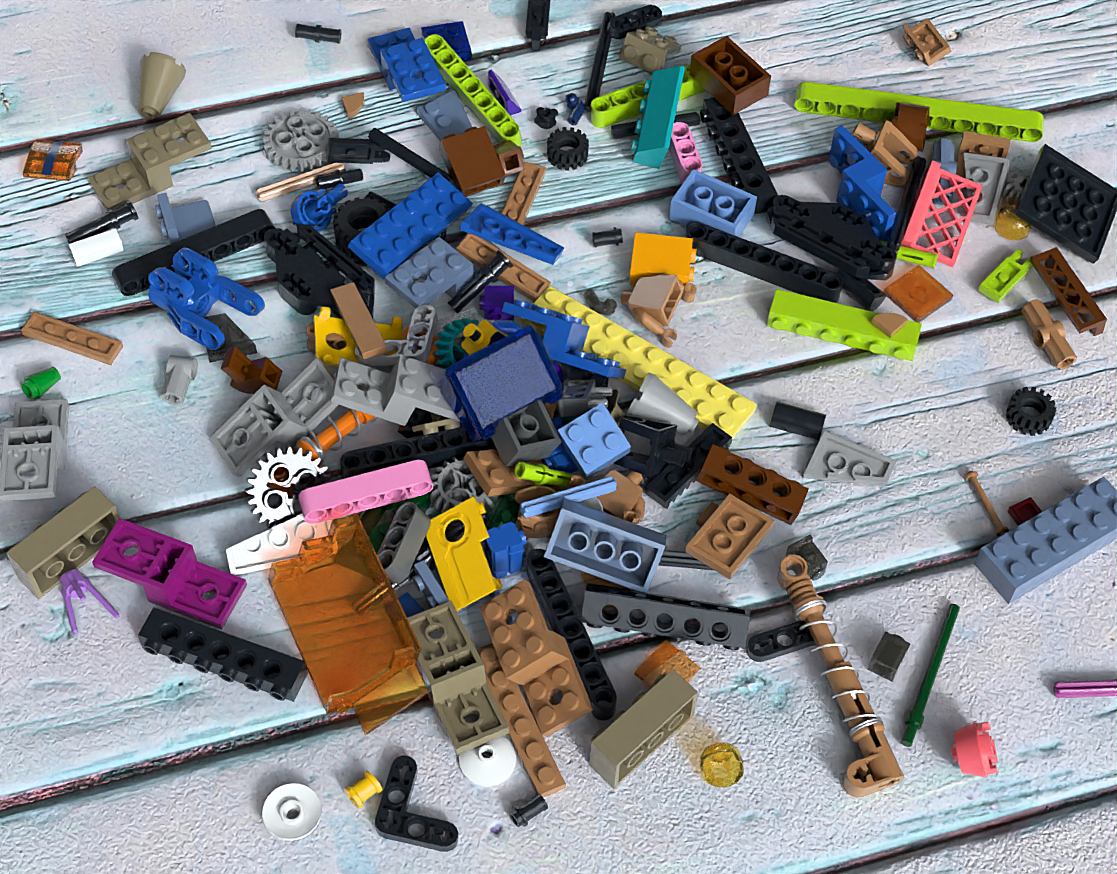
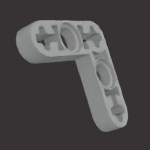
[355,304,438,366]

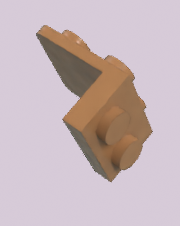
[956,131,1011,185]

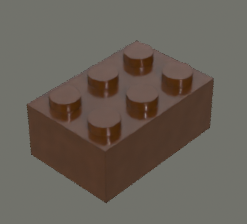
[689,36,771,115]

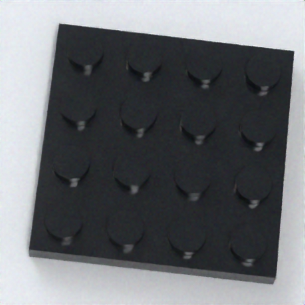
[1013,144,1117,264]

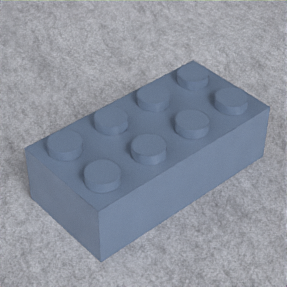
[544,498,667,592]

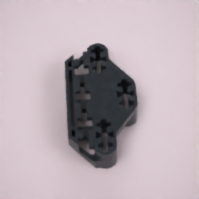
[766,195,897,281]
[264,225,375,319]

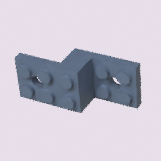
[385,237,505,308]

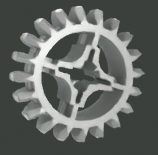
[430,456,499,523]

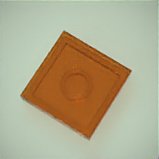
[884,265,953,323]

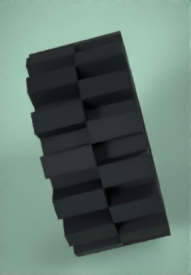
[547,127,589,171]
[1006,387,1056,436]

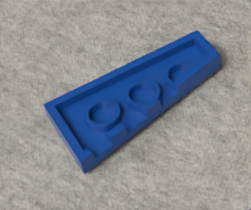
[460,203,564,265]

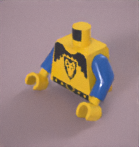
[461,319,543,373]

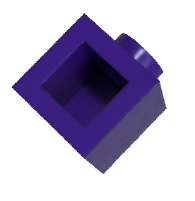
[479,285,514,321]

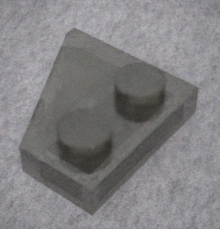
[203,313,257,363]

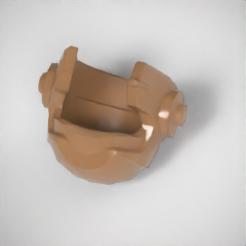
[514,485,561,538]

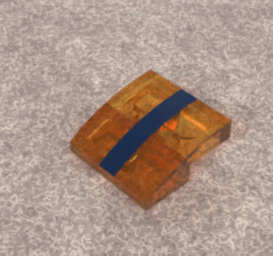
[23,139,83,181]

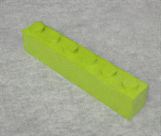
[767,289,922,361]

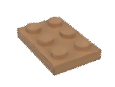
[463,449,553,496]
[685,494,775,579]

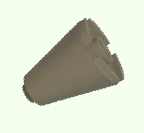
[138,52,186,119]

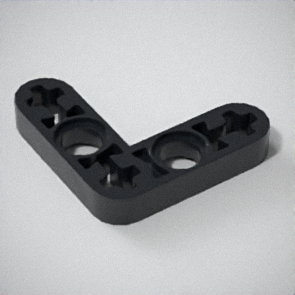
[375,755,459,852]

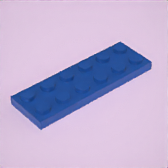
[348,172,473,279]

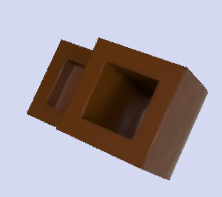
[221,346,282,394]

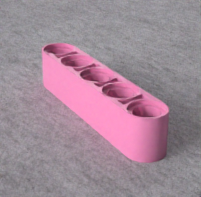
[298,460,433,524]

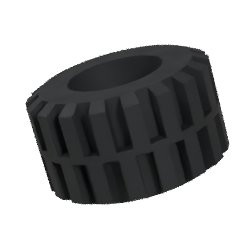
[333,197,391,261]

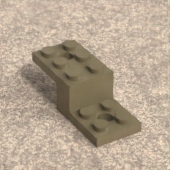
[87,113,212,211]
[400,601,509,755]

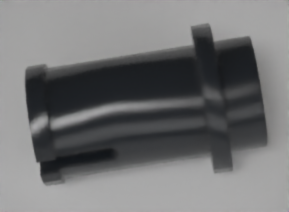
[592,227,623,248]
[509,793,548,827]

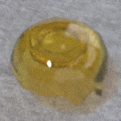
[995,205,1032,240]
[699,742,744,787]

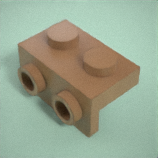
[902,18,952,66]

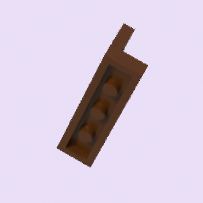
[1030,247,1107,336]

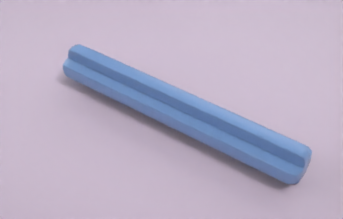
[519,476,617,518]

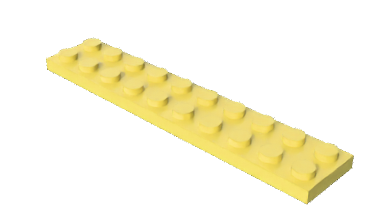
[521,286,757,439]

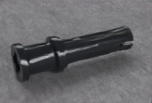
[65,200,139,244]
[447,250,513,314]

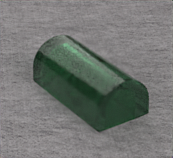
[485,493,521,530]

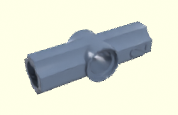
[932,138,957,205]

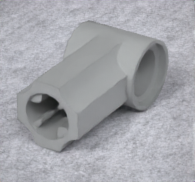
[161,355,198,405]

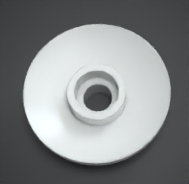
[459,736,516,787]
[262,783,322,840]

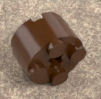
[892,102,930,152]

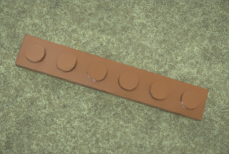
[476,643,566,798]

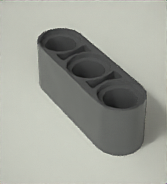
[374,502,431,584]

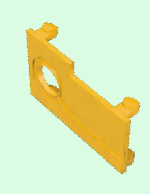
[313,307,404,367]
[425,497,503,612]

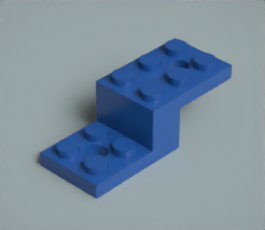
[368,27,446,102]
[828,125,896,242]
[502,299,627,379]

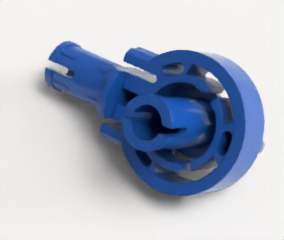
[291,184,348,232]

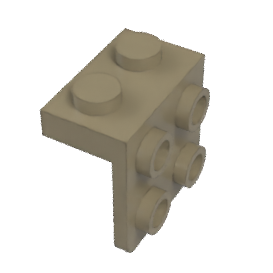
[619,27,682,74]

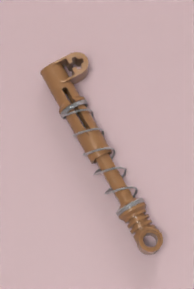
[777,554,905,798]

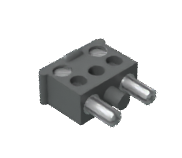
[557,379,613,418]

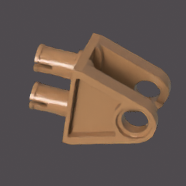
[852,120,918,187]

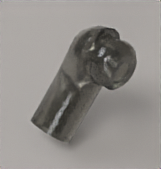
[583,290,617,316]

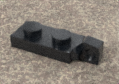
[526,0,550,51]

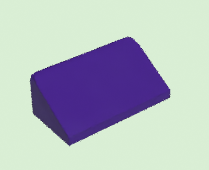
[488,69,522,116]

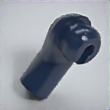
[565,93,585,126]

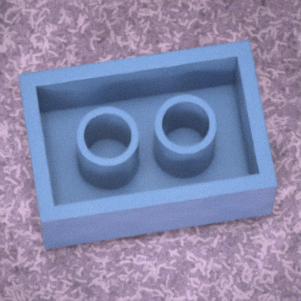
[669,169,757,237]

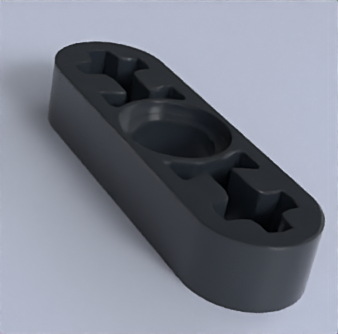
[606,4,662,39]
[747,620,816,662]

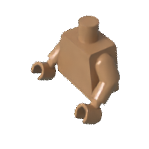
[621,273,697,348]
[566,470,645,524]

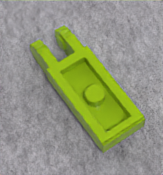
[978,249,1033,303]

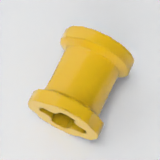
[344,770,383,809]

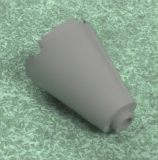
[626,372,699,435]

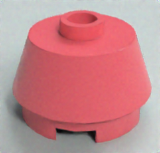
[951,720,999,778]

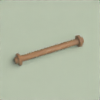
[965,471,1009,536]

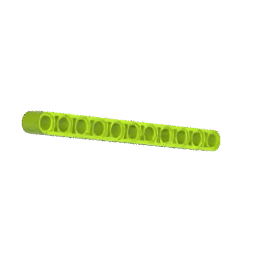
[794,82,1044,142]

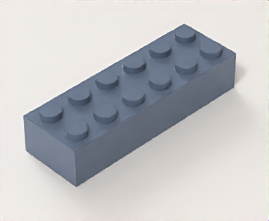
[974,476,1117,604]

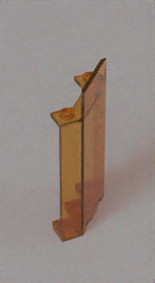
[267,514,429,736]

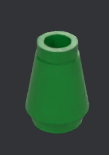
[20,367,61,400]

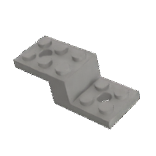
[330,354,471,426]
[210,358,339,476]
[0,399,69,501]

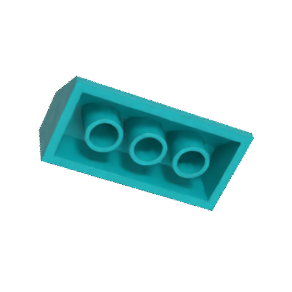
[630,66,685,169]

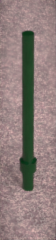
[901,604,960,747]

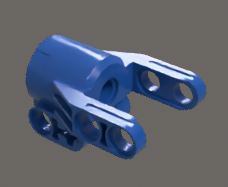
[148,247,265,350]

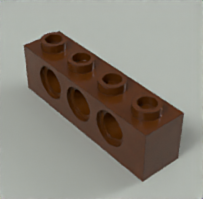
[696,444,809,525]

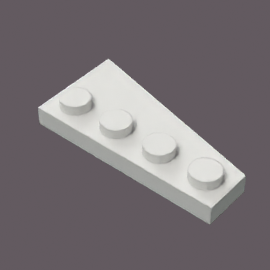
[226,513,339,576]

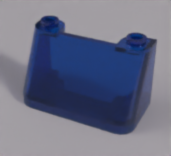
[441,325,564,442]

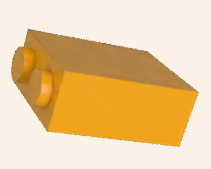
[629,232,697,286]

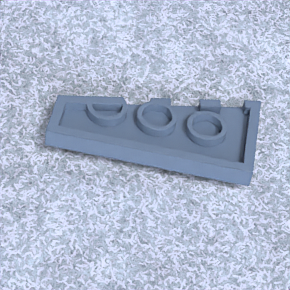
[416,89,472,142]

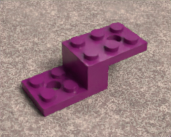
[92,518,247,630]

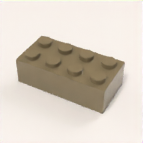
[6,486,120,600]
[590,669,698,789]

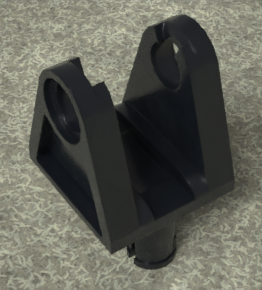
[614,415,696,477]

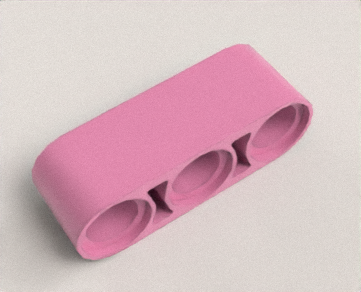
[669,122,702,184]

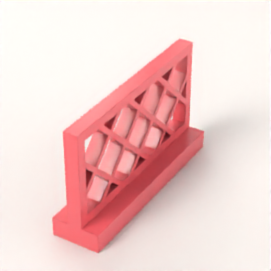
[901,160,983,267]

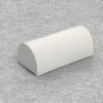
[69,229,124,267]

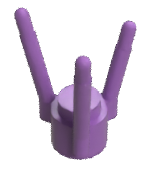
[60,569,120,633]

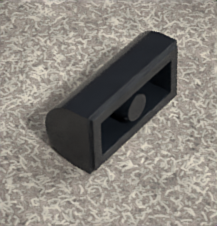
[837,269,887,311]
[770,401,827,440]

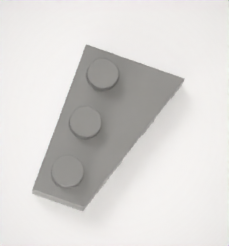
[964,152,1011,225]
[803,431,897,486]

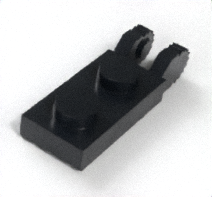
[326,138,391,164]

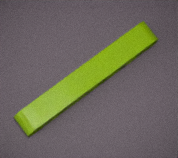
[425,34,522,147]
[590,65,706,128]

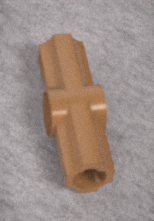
[1021,299,1077,370]

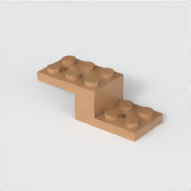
[480,579,593,737]

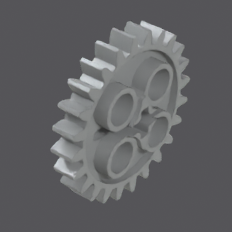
[263,109,339,172]

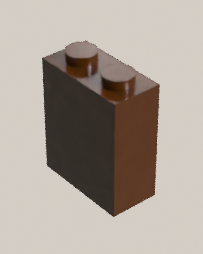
[439,126,506,197]

